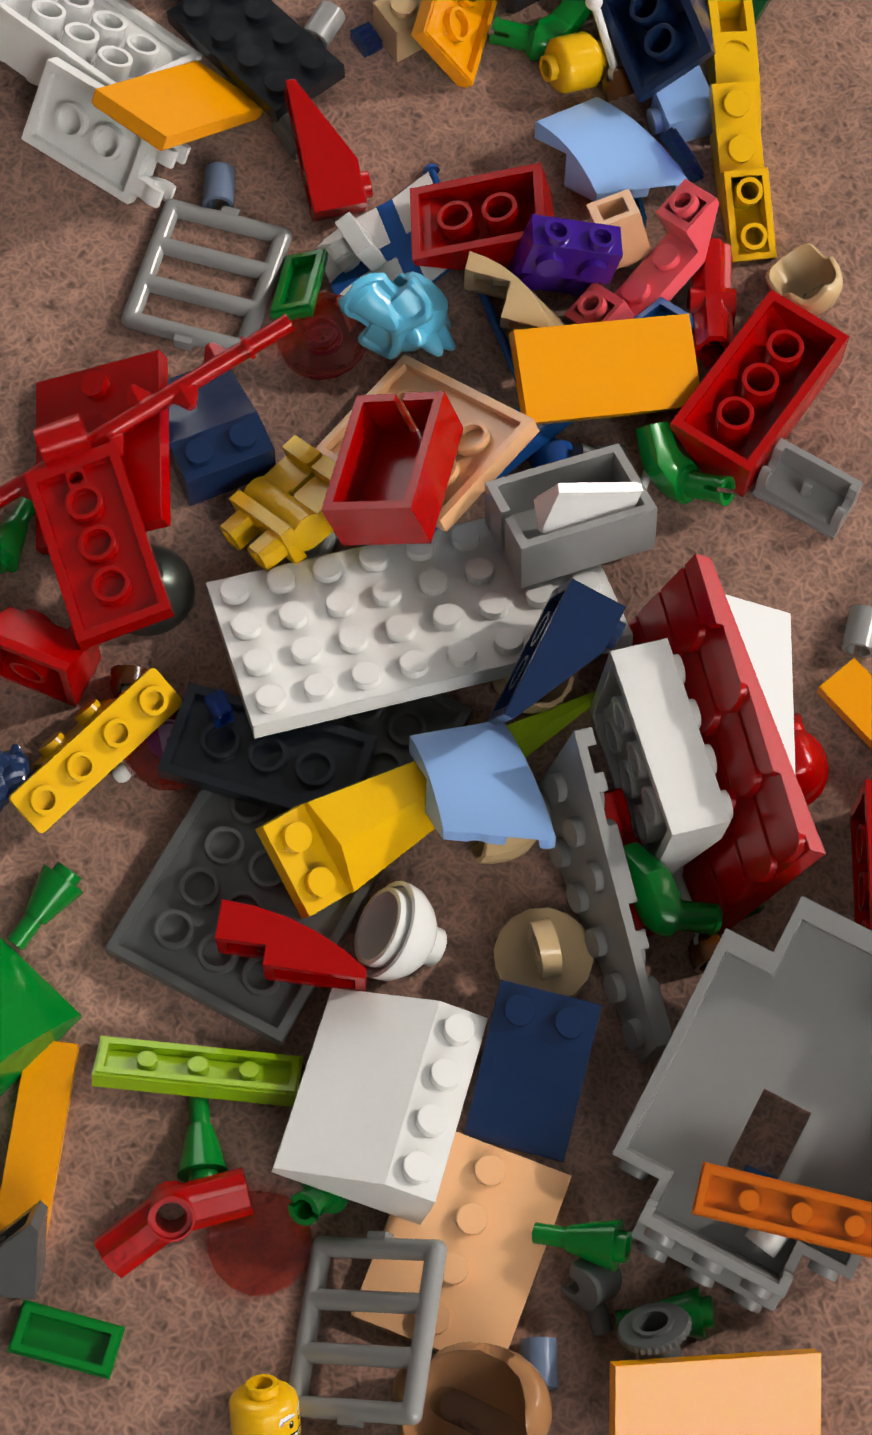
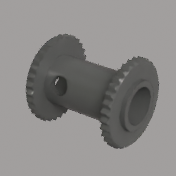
[617,1302,692,1359]

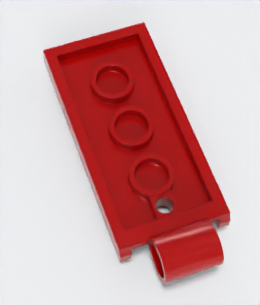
[24,413,175,650]

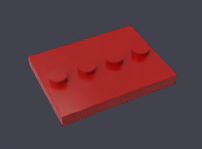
[36,350,171,555]

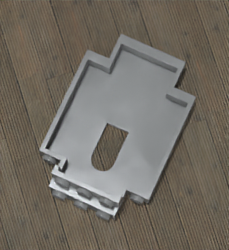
[612,896,872,1314]

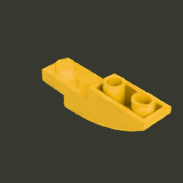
[706,0,761,129]
[708,80,777,263]

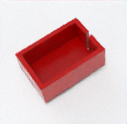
[321,391,464,546]

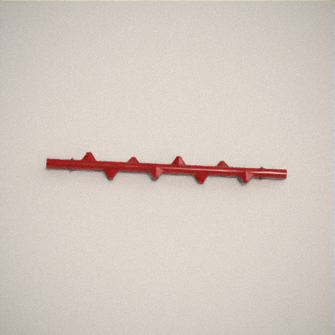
[0,314,295,509]

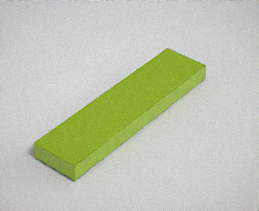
[92,1036,303,1107]

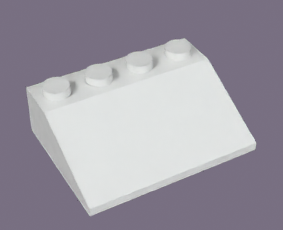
[0,0,203,86]
[589,638,733,874]
[271,988,488,1225]

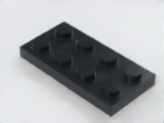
[167,0,345,122]
[157,682,377,813]

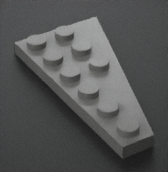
[538,727,672,1065]

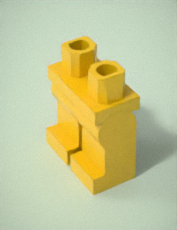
[219,435,336,572]

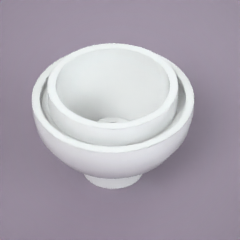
[354,881,447,981]

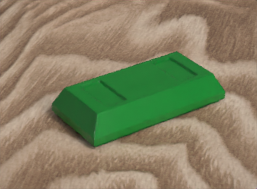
[269,248,329,320]
[7,1299,125,1380]

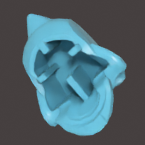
[338,271,456,360]

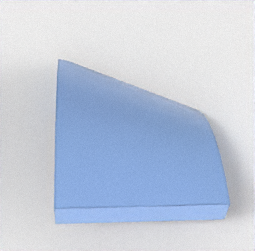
[534,97,688,201]
[409,722,556,849]

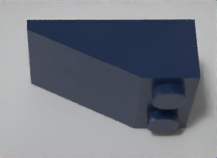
[601,0,716,103]
[168,370,276,506]
[487,578,626,726]
[464,980,602,1162]

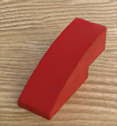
[215,899,367,992]

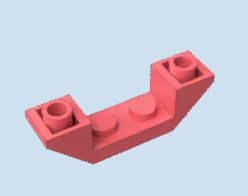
[564,179,719,324]

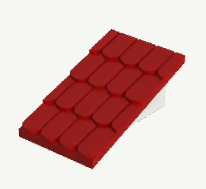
[604,553,826,934]

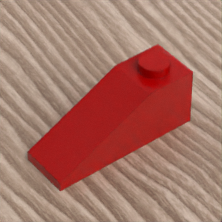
[284,78,373,222]

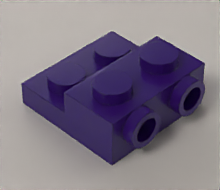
[507,214,623,296]

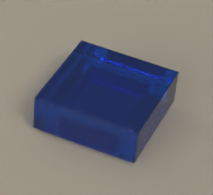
[659,127,704,183]

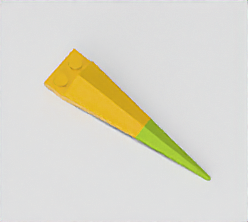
[255,691,596,918]

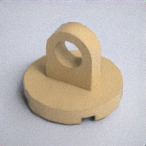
[493,908,594,998]

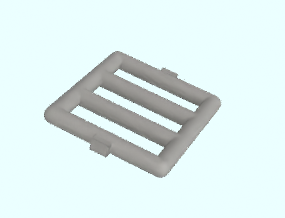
[121,199,292,351]
[288,1231,447,1429]

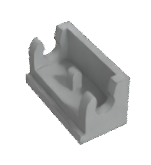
[752,438,863,539]

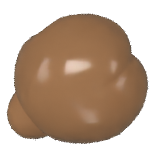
[392,1341,552,1435]

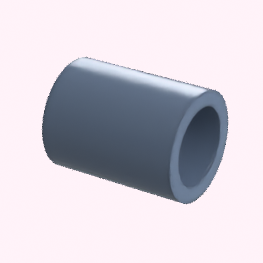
[202,162,236,209]
[519,1337,558,1390]

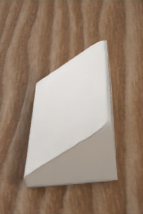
[534,482,643,534]

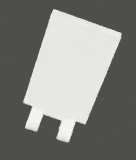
[21,57,191,208]

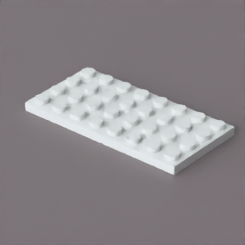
[206,518,633,739]

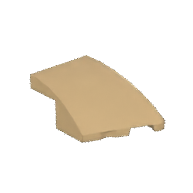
[464,251,566,330]

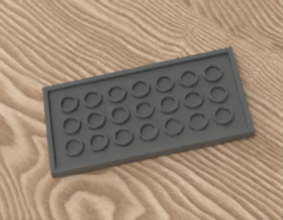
[105,693,473,1047]

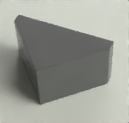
[0,1200,48,1300]

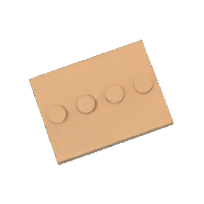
[315,354,540,532]
[350,1132,572,1352]

